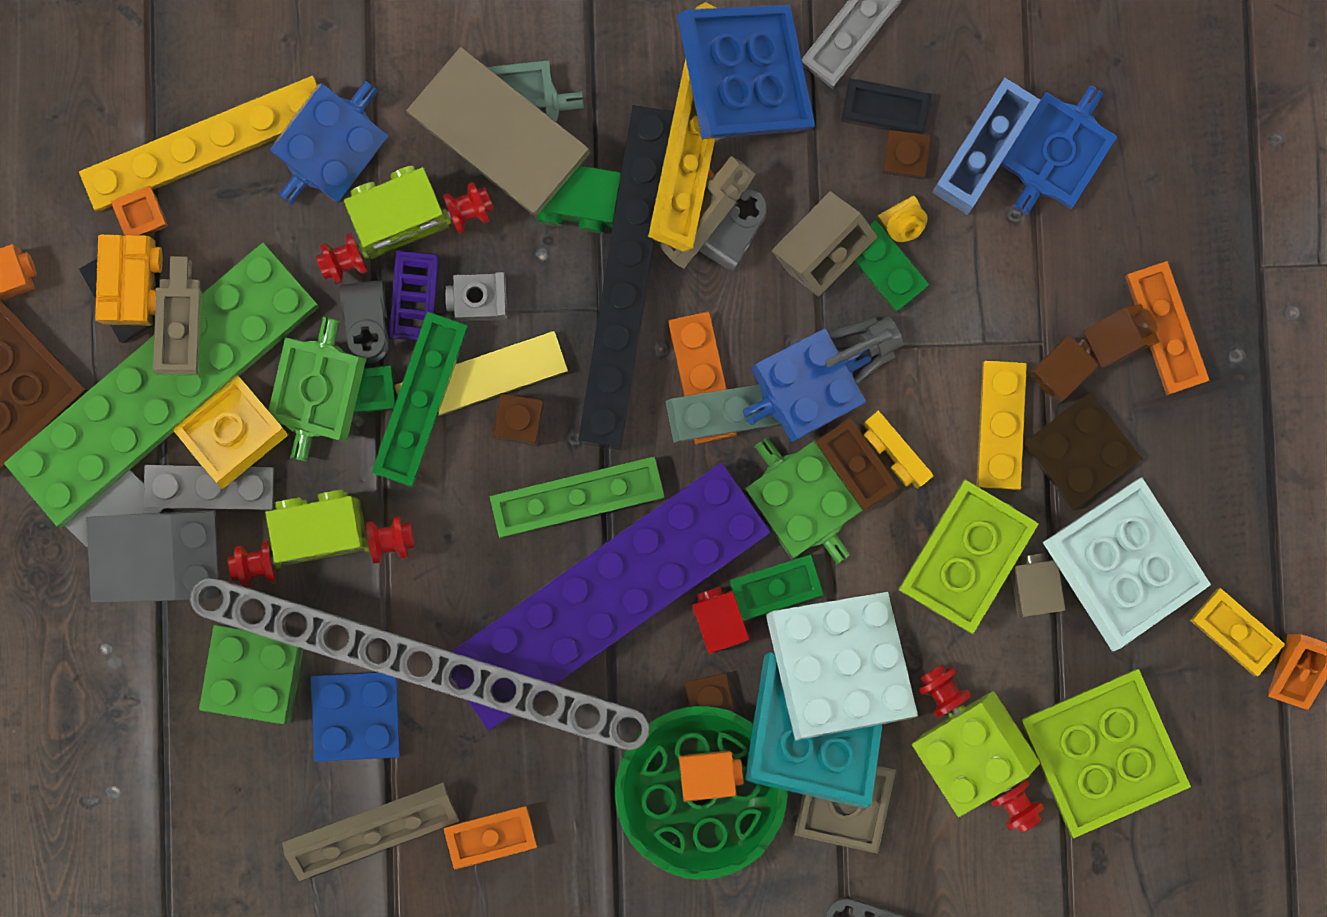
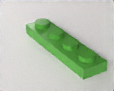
[489,456,665,538]

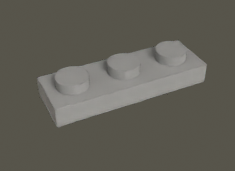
[144,465,274,510]

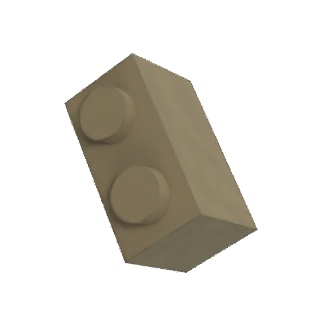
[772,191,877,297]

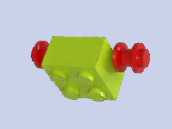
[315,166,494,285]
[228,490,415,588]
[912,664,1045,833]

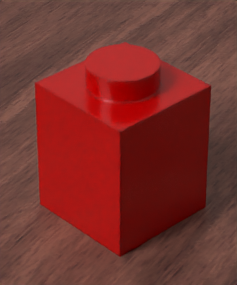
[692,586,749,654]

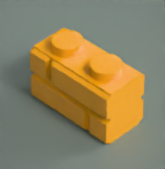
[95,235,163,326]

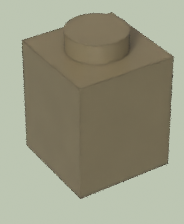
[1010,553,1065,617]

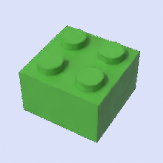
[199,625,304,724]

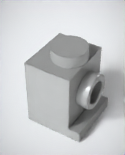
[445,272,508,321]

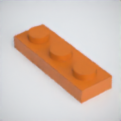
[1125,261,1210,395]
[668,312,737,445]

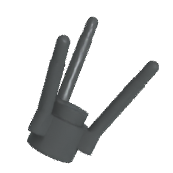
[793,316,904,385]

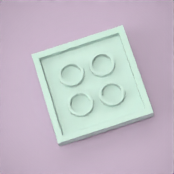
[1043,477,1211,652]
[766,592,918,741]

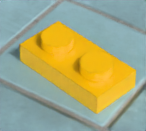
[862,410,934,489]
[1190,588,1285,677]

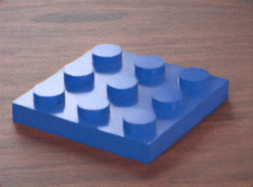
[677,5,815,139]

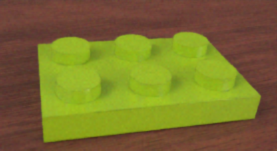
[898,479,1039,634]

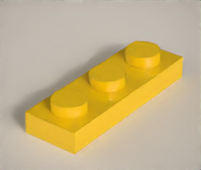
[977,361,1027,490]

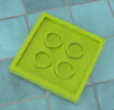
[1019,669,1191,838]

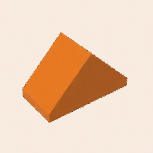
[1268,634,1327,710]

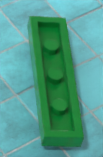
[371,312,468,487]

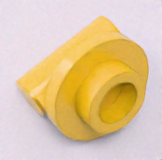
[877,195,928,242]

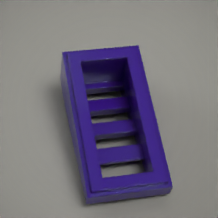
[389,251,441,341]

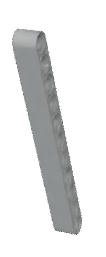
[190,579,649,750]

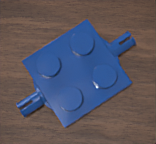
[269,80,388,205]
[1000,86,1118,215]
[743,328,871,443]

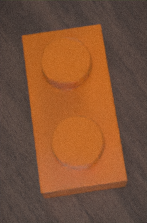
[443,805,538,870]

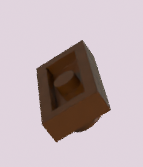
[815,418,899,512]

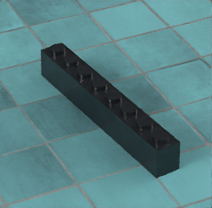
[578,105,674,450]

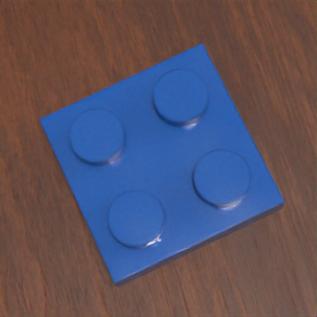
[311,673,401,762]

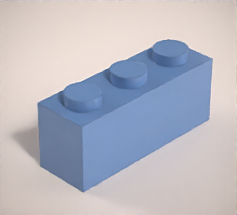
[932,78,1041,215]

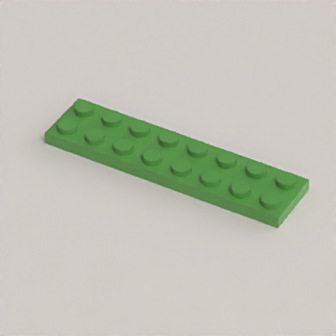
[4,243,319,528]

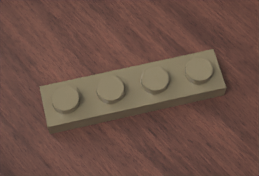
[282,783,459,881]

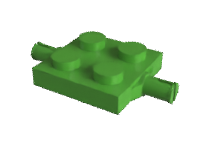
[268,316,366,461]
[743,436,862,565]

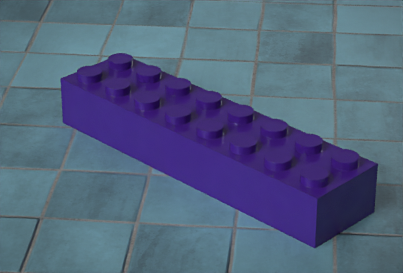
[451,463,771,731]

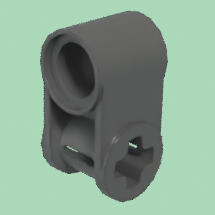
[699,189,767,273]
[340,280,389,364]

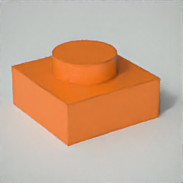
[111,185,168,236]

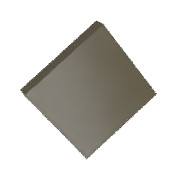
[794,765,896,854]

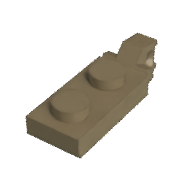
[655,156,755,269]
[153,256,202,376]

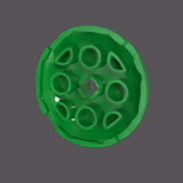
[615,706,787,879]

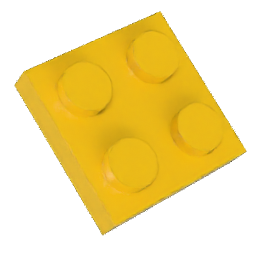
[172,375,288,490]

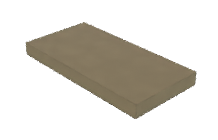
[406,47,591,217]

